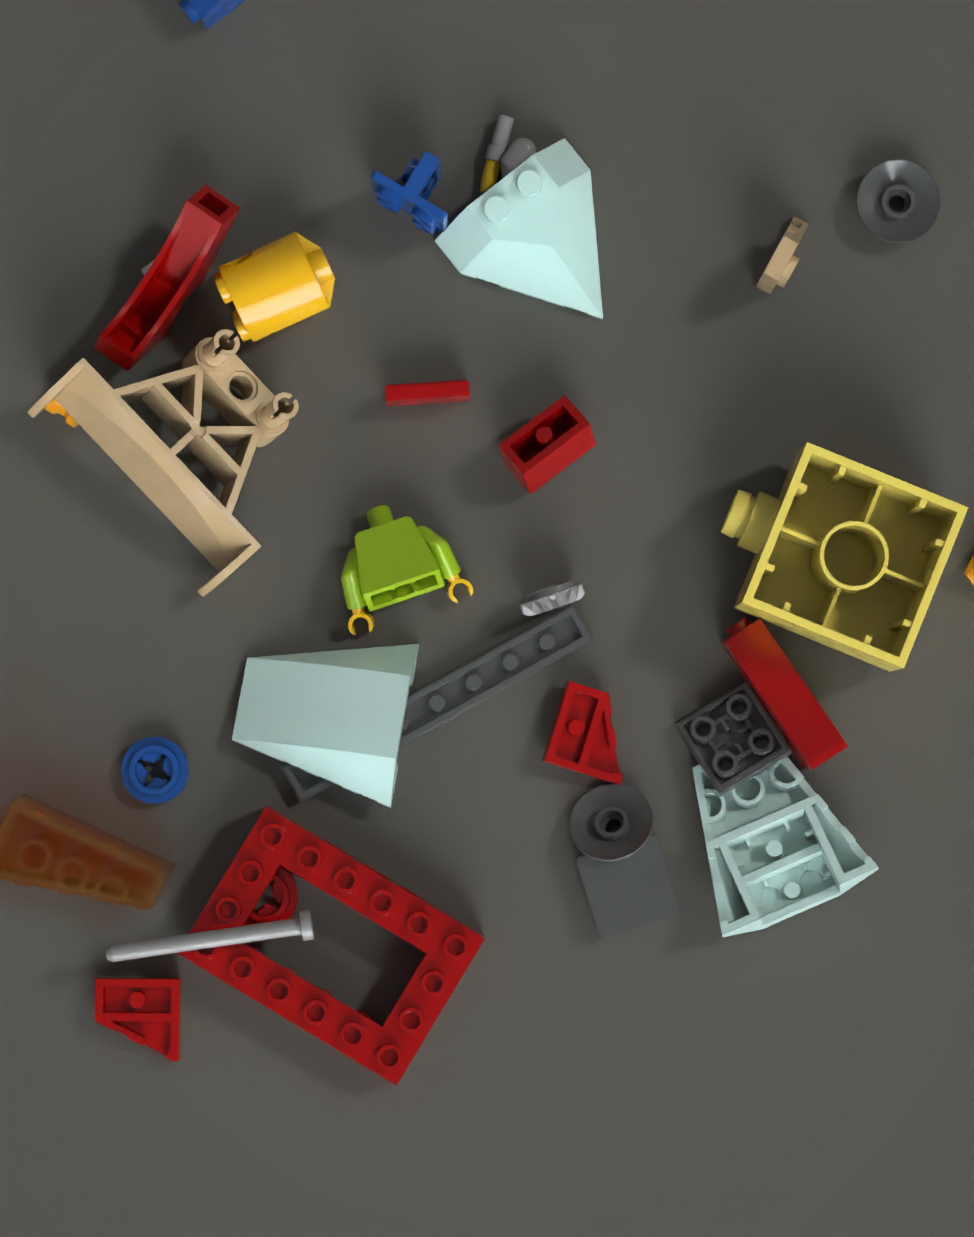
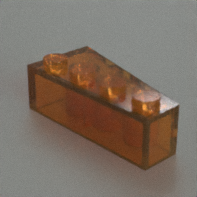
[0,794,176,910]

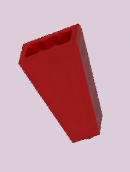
[722,617,848,770]

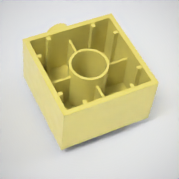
[721,442,969,672]

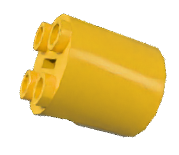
[214,232,335,342]

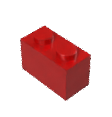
[498,395,596,495]

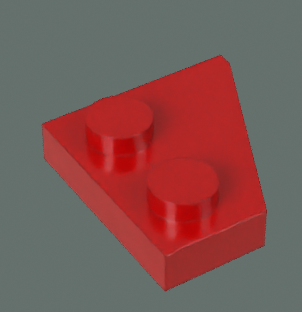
[541,680,622,785]

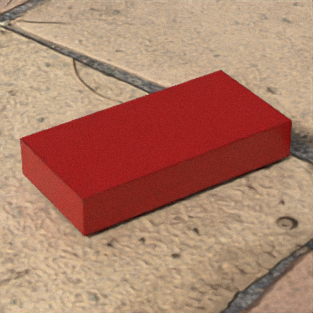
[385,379,470,407]

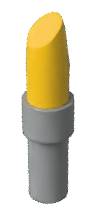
[480,115,514,193]

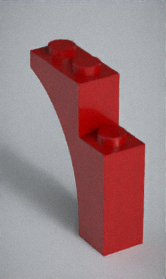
[93,185,240,371]

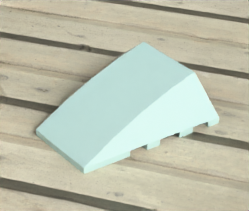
[232,644,419,808]
[692,756,879,937]

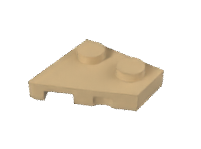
[756,216,809,294]

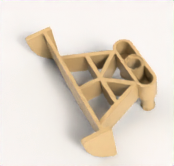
[27,329,299,597]

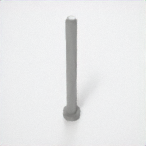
[106,910,314,962]

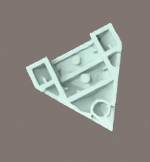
[435,138,603,320]

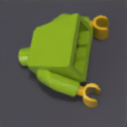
[341,505,473,636]

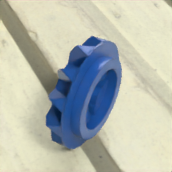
[121,737,189,804]

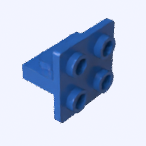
[370,151,448,235]

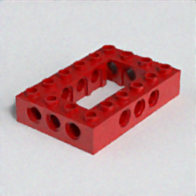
[177,805,485,1086]

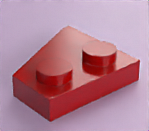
[94,977,181,1061]

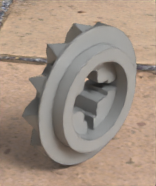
[519,579,585,616]

